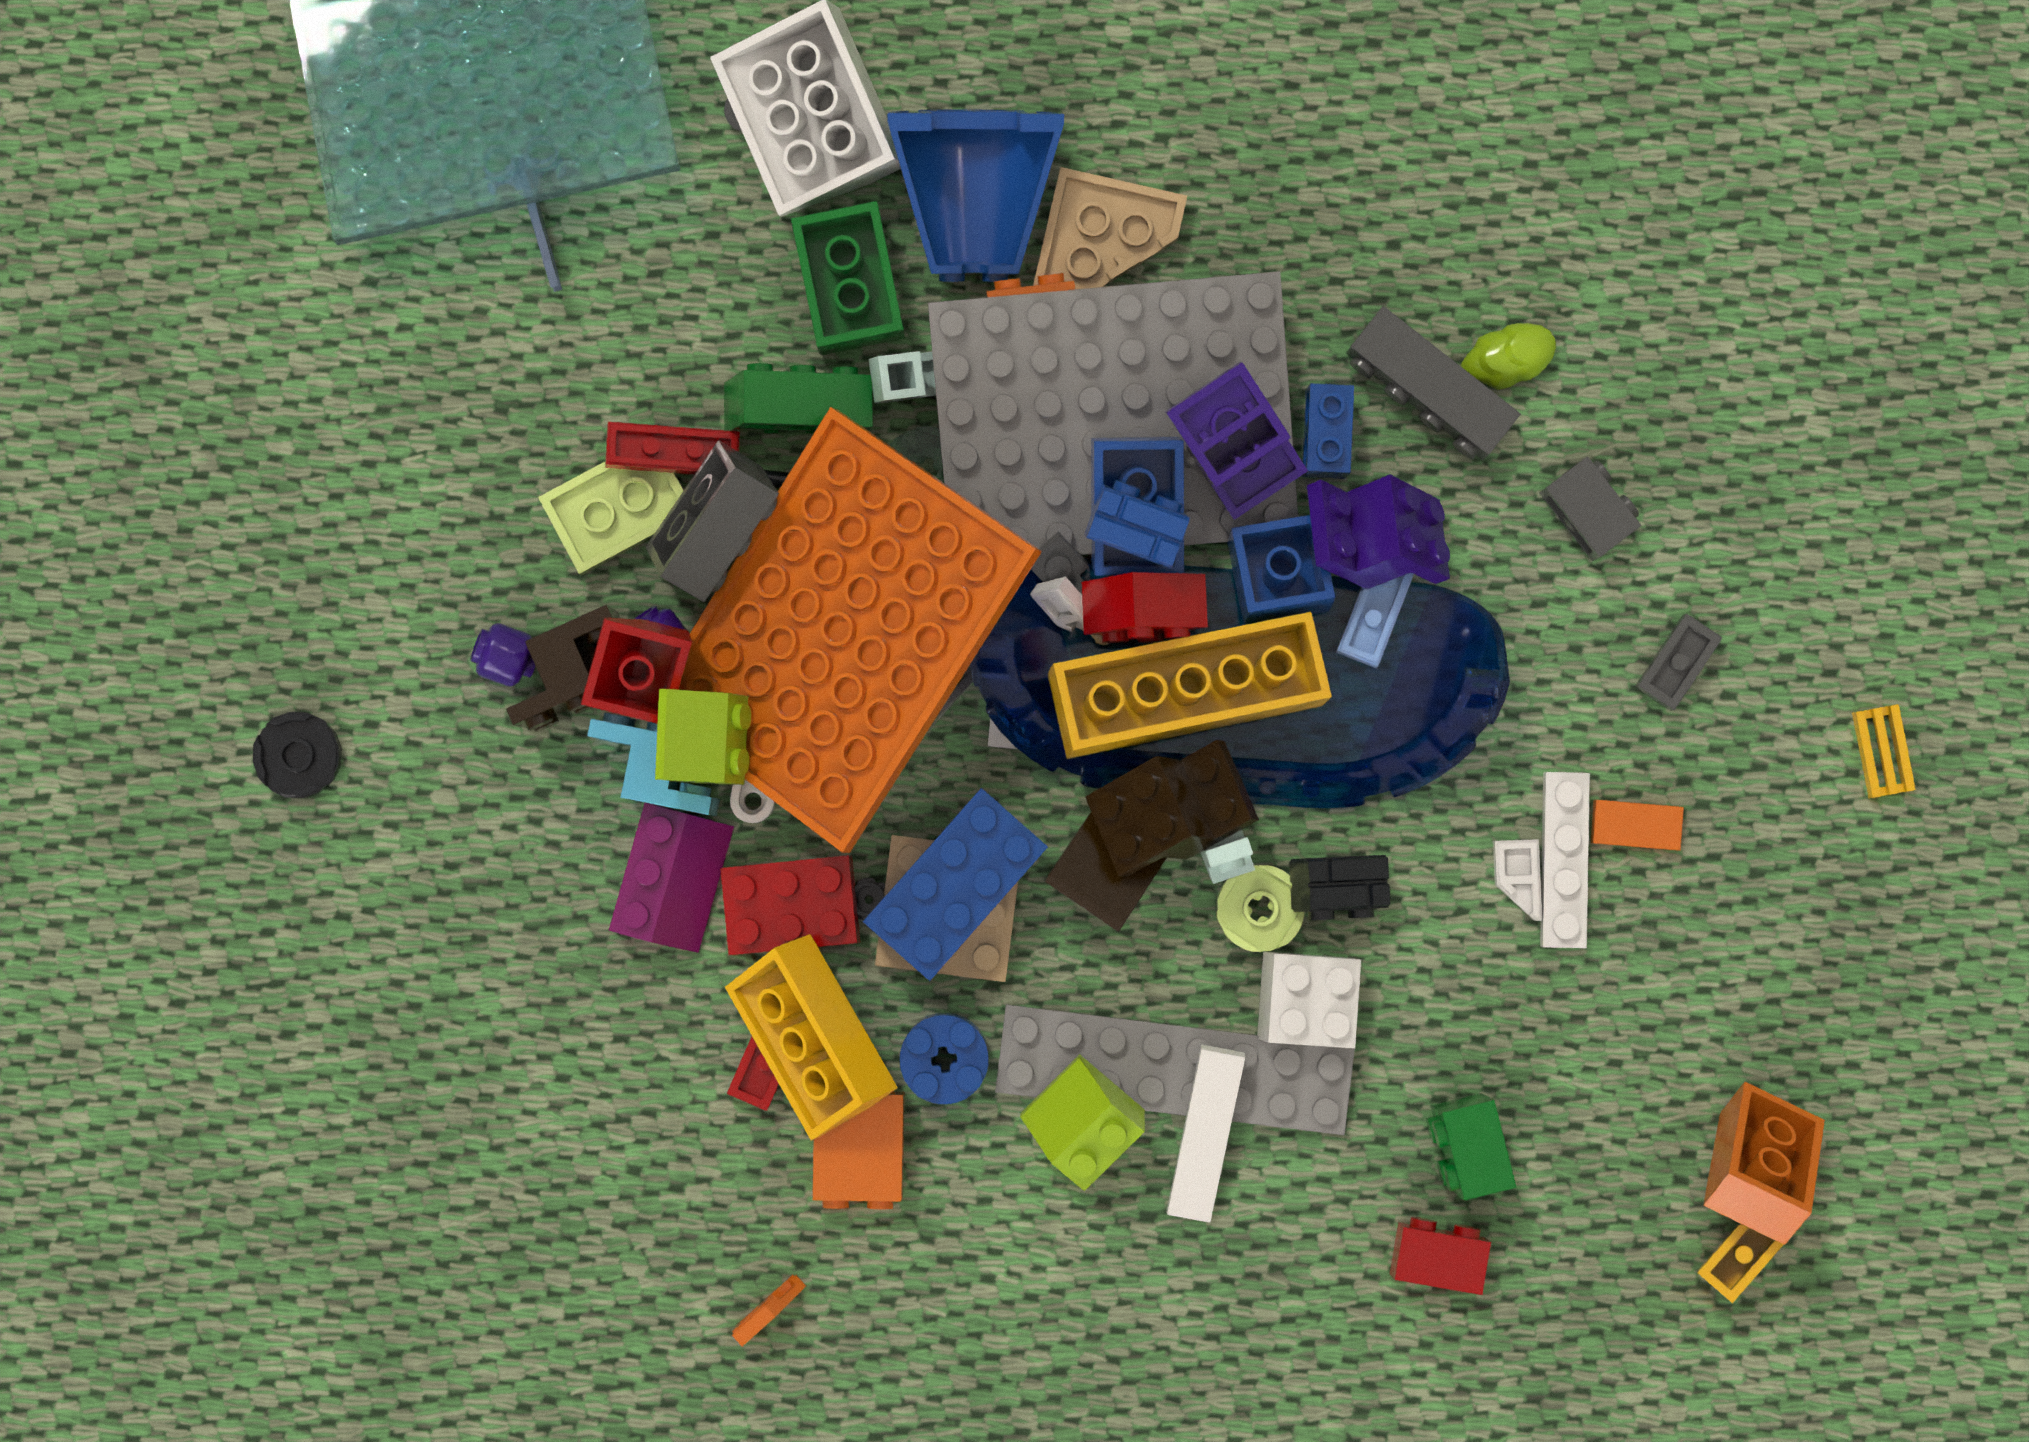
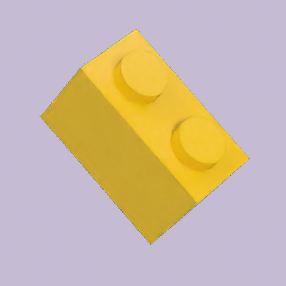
[1697,1223,1784,1303]

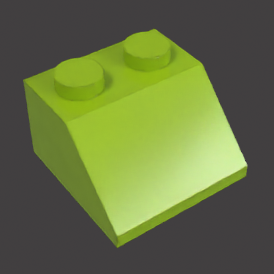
[655,689,751,785]
[1020,1054,1145,1191]

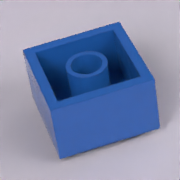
[1227,515,1336,625]

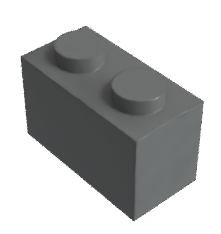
[1539,456,1642,561]

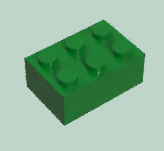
[791,201,905,356]

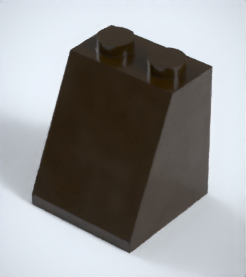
[1044,812,1167,932]

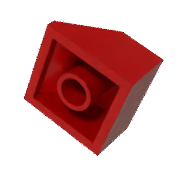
[581,618,692,724]

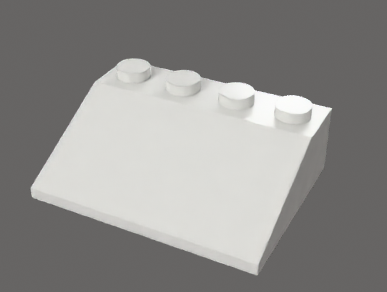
[710,0,901,217]

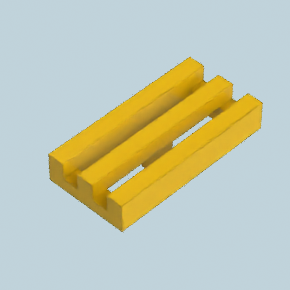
[1852,704,1916,798]

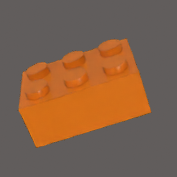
[1703,1082,1825,1245]

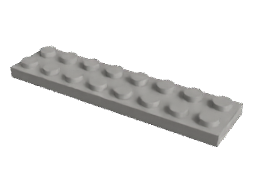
[995,1004,1355,1135]

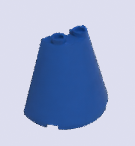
[887,109,1064,282]

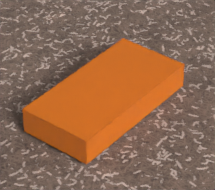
[1590,800,1684,851]

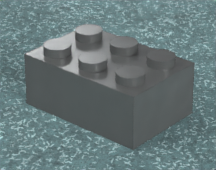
[646,440,779,602]

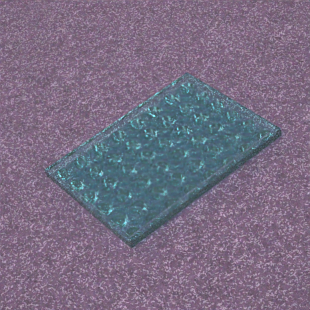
[290,0,681,246]

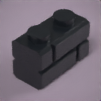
[1289,855,1390,920]

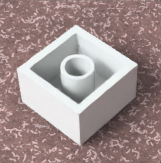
[1257,951,1361,1048]

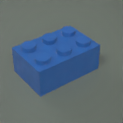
[1091,437,1184,576]

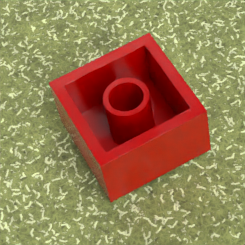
[1081,572,1208,643]

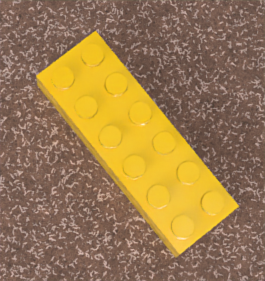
[1047,612,1332,759]

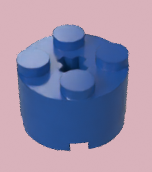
[900,1013,989,1104]

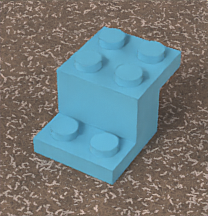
[587,713,720,816]

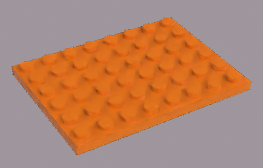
[679,407,1042,853]

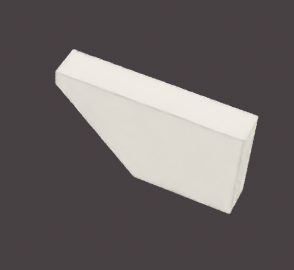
[1030,576,1109,645]
[1493,839,1542,921]

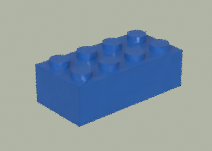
[863,788,1048,981]

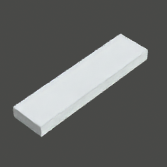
[1167,1044,1245,1223]

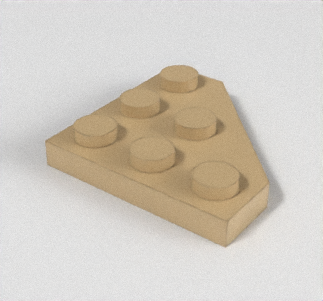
[1033,167,1187,289]

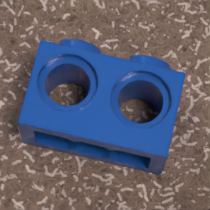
[1302,383,1354,479]

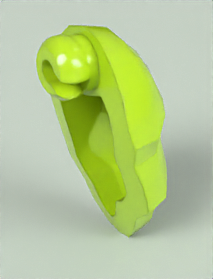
[1460,323,1556,390]

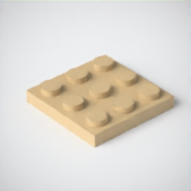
[875,835,1018,982]

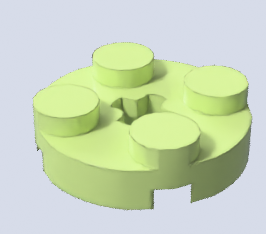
[1216,865,1304,952]

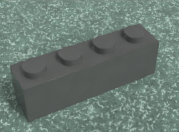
[1346,306,1521,460]

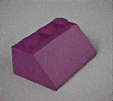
[608,803,735,953]

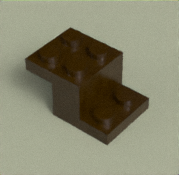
[506,604,620,732]
[1085,740,1259,877]

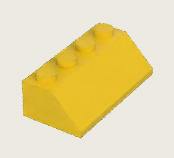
[725,934,898,1141]

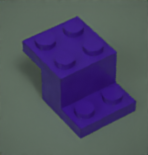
[1165,361,1308,520]
[1307,474,1450,589]

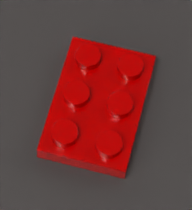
[720,855,861,955]

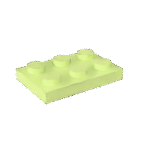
[538,462,684,576]

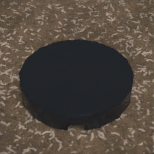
[253,712,342,798]

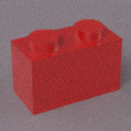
[1390,1217,1491,1295]

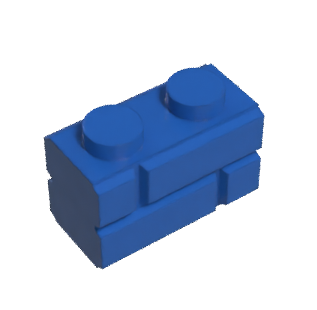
[1084,480,1190,568]

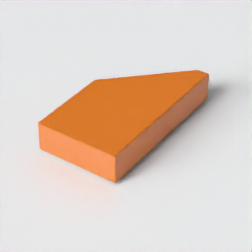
[732,1275,806,1347]

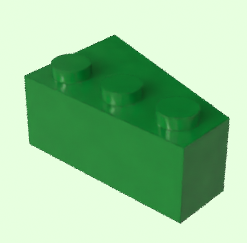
[724,363,873,434]

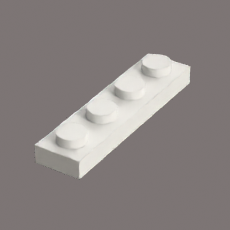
[1540,772,1590,948]

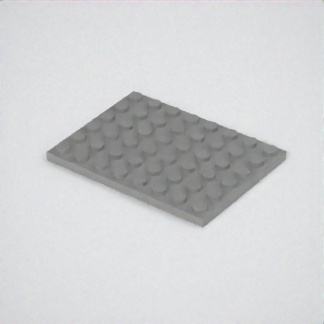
[928,271,1298,555]

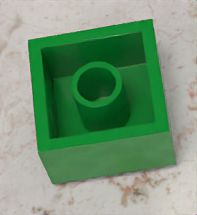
[1426,1093,1517,1201]

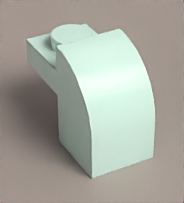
[868,351,936,403]
[1201,830,1255,884]

